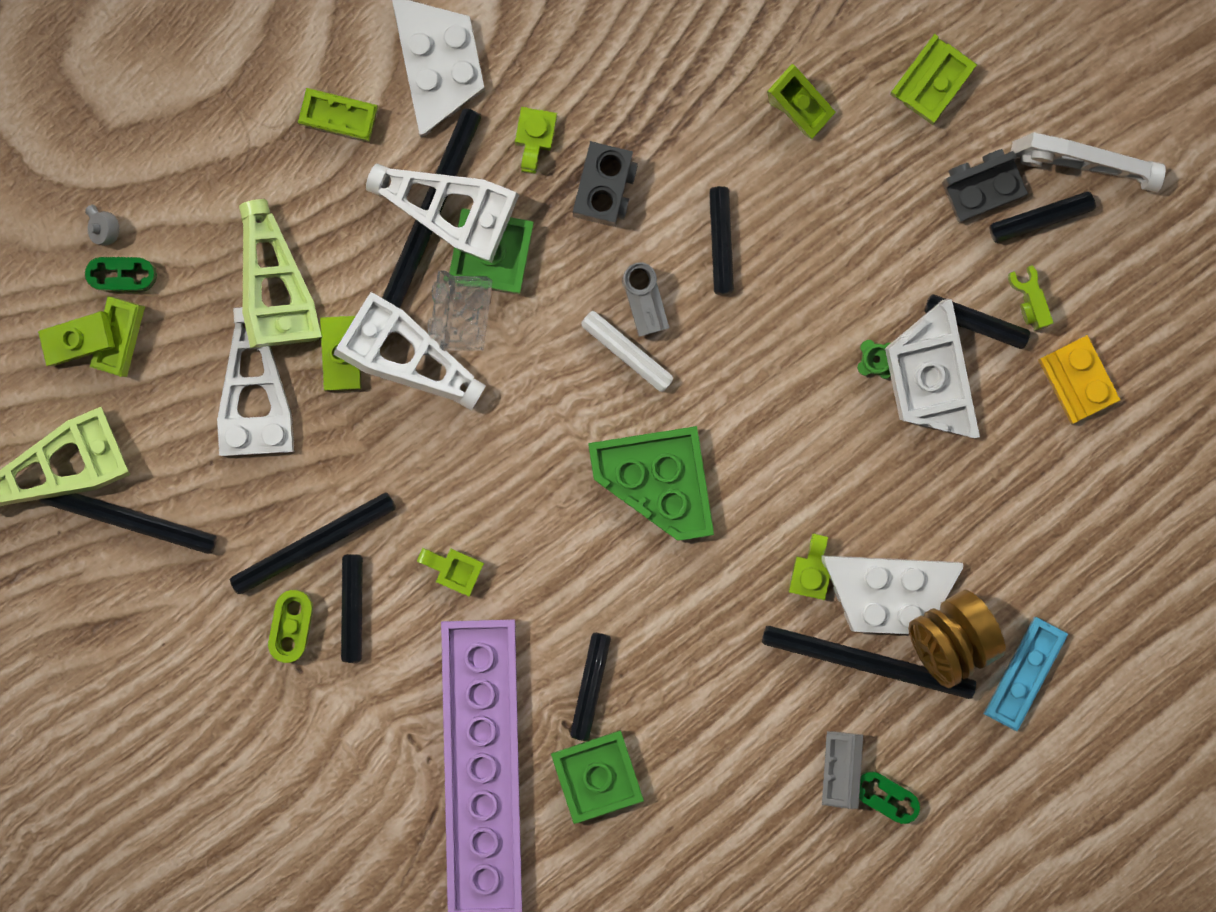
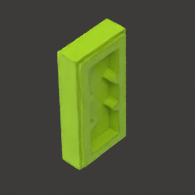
[298,88,378,142]
[90,296,145,377]
[38,311,115,366]
[320,316,362,391]

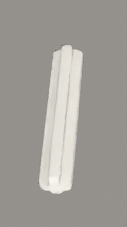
[581,311,673,392]

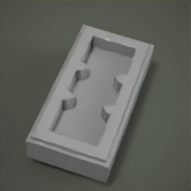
[822,731,863,809]

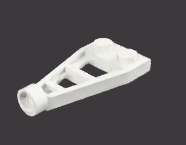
[1011,132,1166,192]
[366,164,519,263]
[334,292,486,411]
[217,307,294,456]

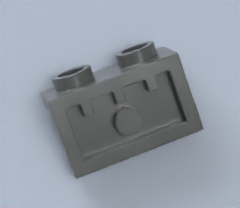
[942,149,1028,223]

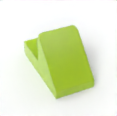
[767,64,836,139]

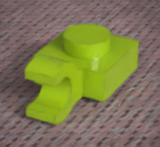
[515,107,557,174]
[1008,265,1053,331]
[788,533,830,600]
[417,548,484,597]

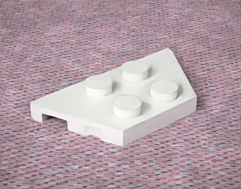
[392,0,485,137]
[885,299,980,438]
[822,555,963,634]

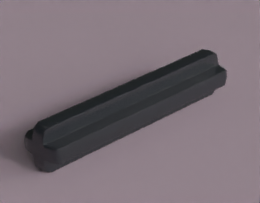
[709,186,734,295]
[989,191,1096,243]
[924,294,1030,349]
[341,554,363,663]
[570,632,611,741]

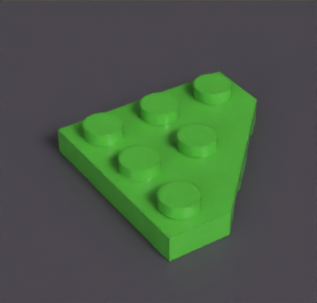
[588,426,714,541]

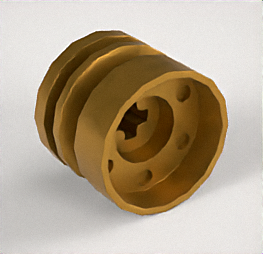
[908,589,1006,688]

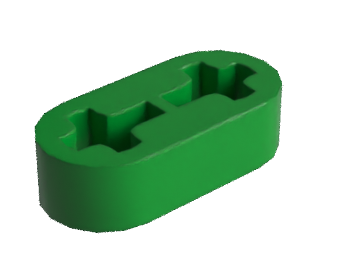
[85,257,157,292]
[859,771,920,824]

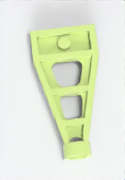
[239,199,322,348]
[0,407,130,507]

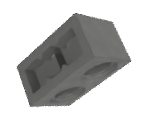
[573,141,638,227]

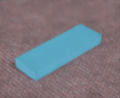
[983,617,1068,731]

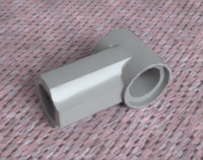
[622,262,669,337]

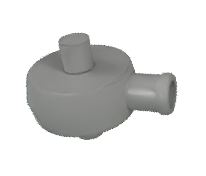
[85,205,119,246]

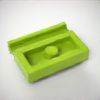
[890,34,977,125]

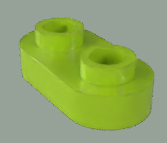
[268,590,313,663]

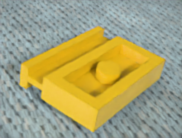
[1038,335,1120,424]

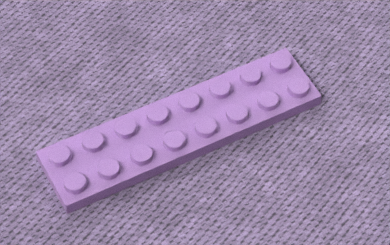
[441,619,522,912]

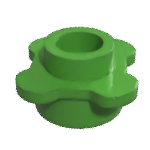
[857,340,891,379]

